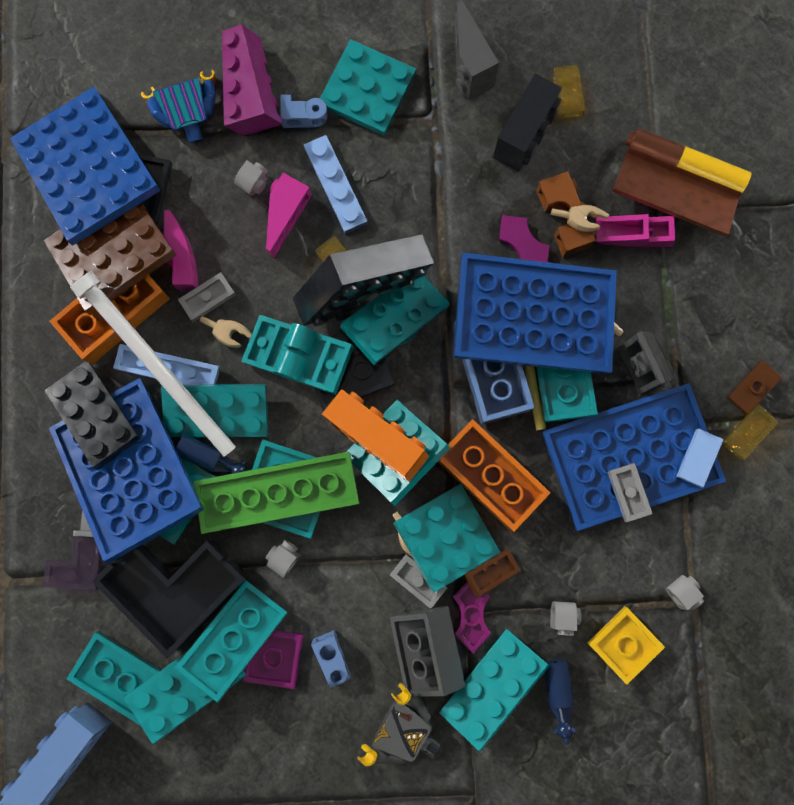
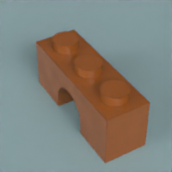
[536,171,596,258]

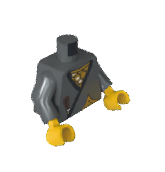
[357,683,440,766]

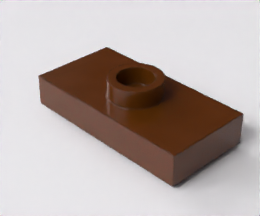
[726,360,782,415]
[463,548,521,598]

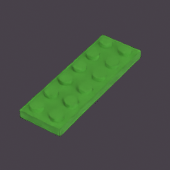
[193,451,360,534]

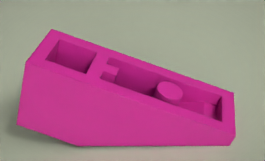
[266,173,312,258]

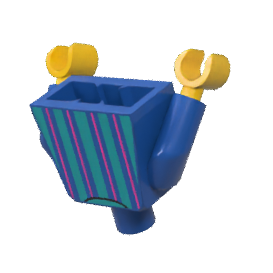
[141,70,217,143]

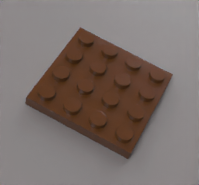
[44,203,176,315]

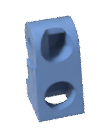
[281,95,328,128]
[311,630,352,688]

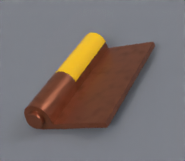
[612,127,752,237]

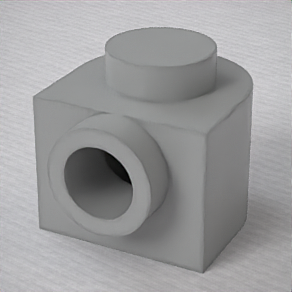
[234,160,268,196]
[265,540,301,578]
[666,575,704,610]
[550,601,581,636]

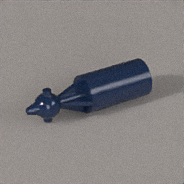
[176,434,247,474]
[545,659,576,745]

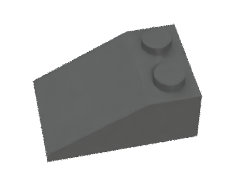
[455,0,499,100]
[618,331,674,394]

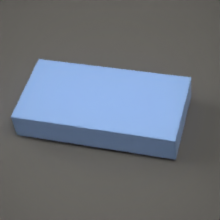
[676,428,723,488]

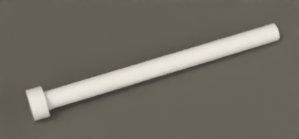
[70,271,236,456]

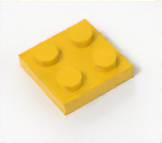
[587,606,665,684]

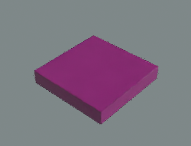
[242,630,304,689]

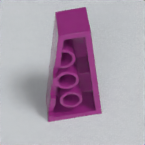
[222,24,283,136]

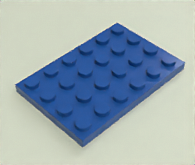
[10,87,161,246]
[453,252,617,374]
[49,378,204,564]
[541,383,726,531]

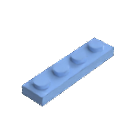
[304,135,368,234]
[113,344,220,385]

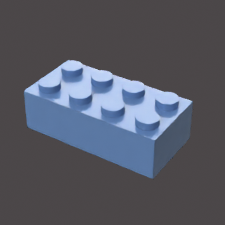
[453,321,535,425]
[0,702,112,805]

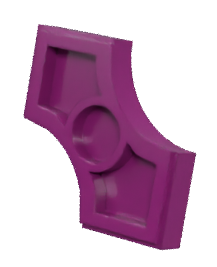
[499,215,549,262]
[453,582,491,654]

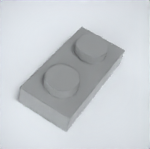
[178,272,236,322]
[607,463,653,522]
[390,554,447,609]

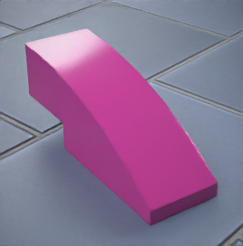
[164,210,198,291]
[596,214,675,247]

